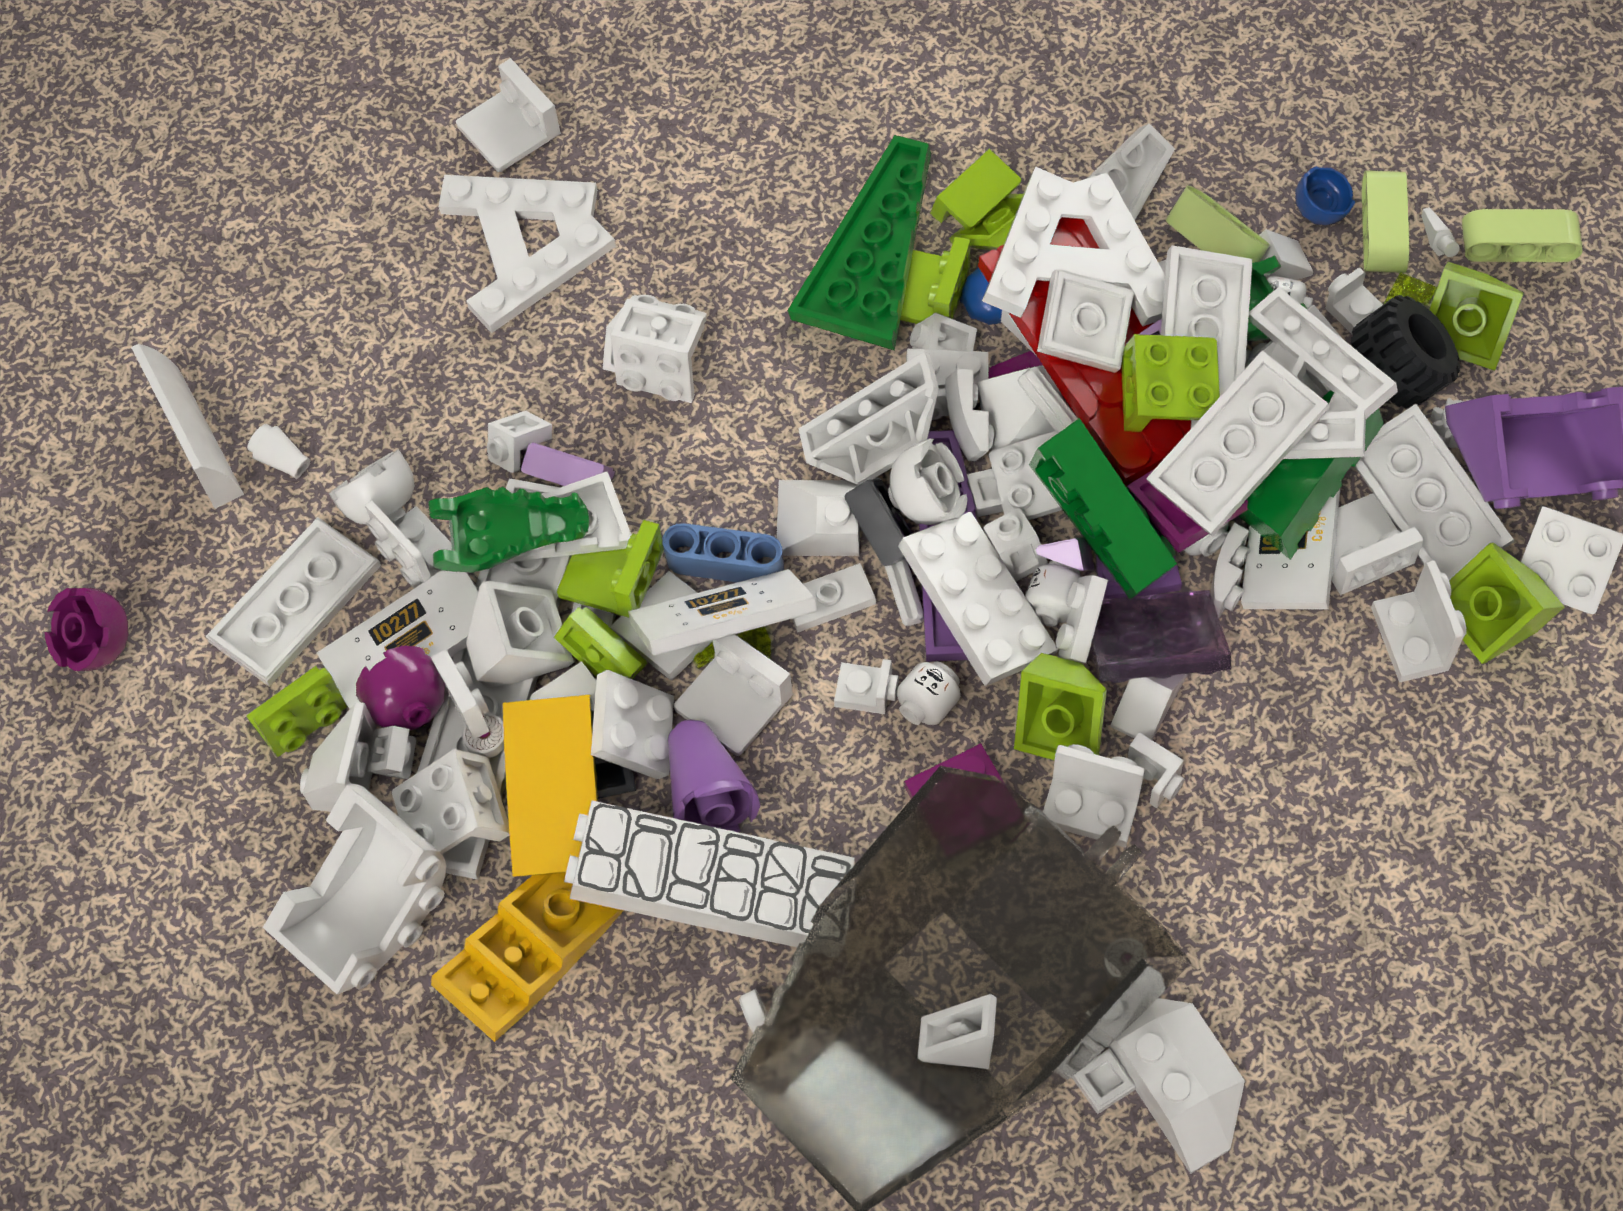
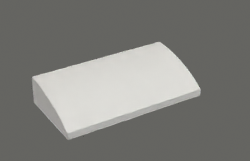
[131,344,244,509]

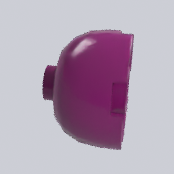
[45,588,129,671]
[356,646,445,731]

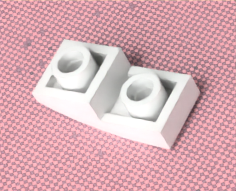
[945,368,994,461]
[1210,523,1250,621]

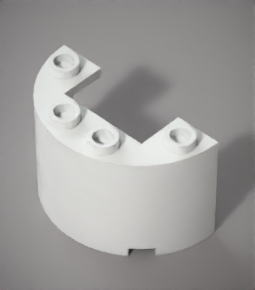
[263,784,446,994]

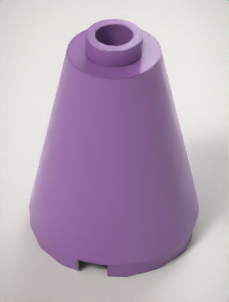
[668,719,760,832]

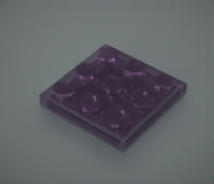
[1091,590,1231,683]

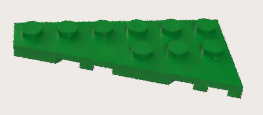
[787,135,931,351]

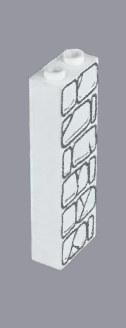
[564,801,855,955]

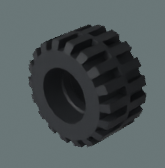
[1351,295,1460,409]

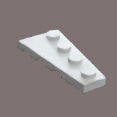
[1060,124,1175,221]
[449,471,631,563]

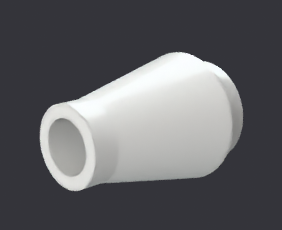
[247,424,310,479]

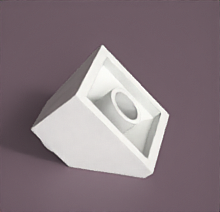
[975,365,1074,451]
[777,480,860,556]
[466,581,574,684]
[300,702,377,812]

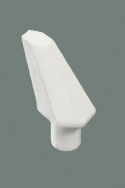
[1421,207,1460,257]

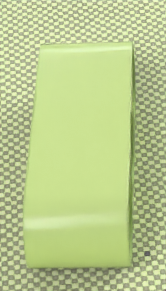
[1362,171,1409,273]
[1166,185,1270,263]
[1462,209,1582,262]

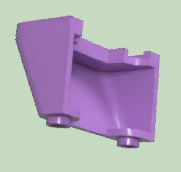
[1445,387,1623,509]

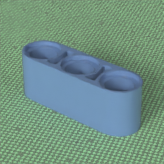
[662,523,784,582]

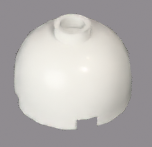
[888,439,967,525]
[329,449,415,525]

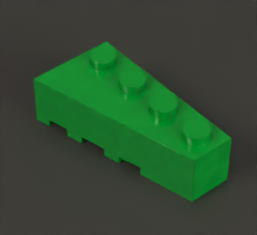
[1238,390,1384,560]
[1029,418,1177,600]

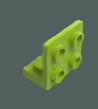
[900,237,970,324]
[1121,334,1220,432]
[557,520,664,618]
[246,666,347,757]

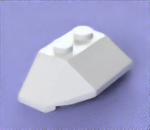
[798,351,939,485]
[1089,994,1245,1174]

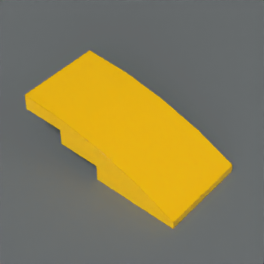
[503,695,598,877]
[431,872,624,1042]

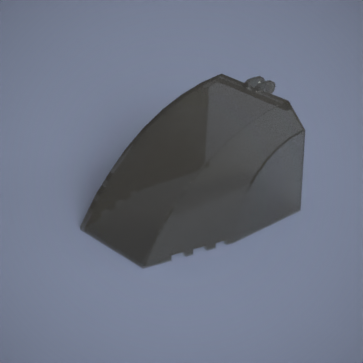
[730,766,1191,1211]

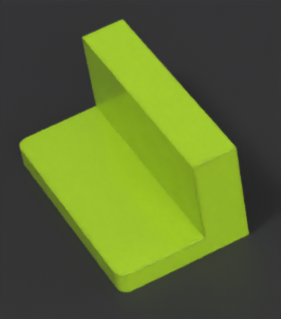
[930,149,1021,230]
[553,607,647,679]

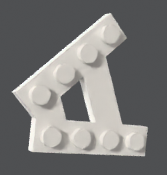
[982,167,1165,326]
[438,175,616,333]
[1191,287,1398,459]

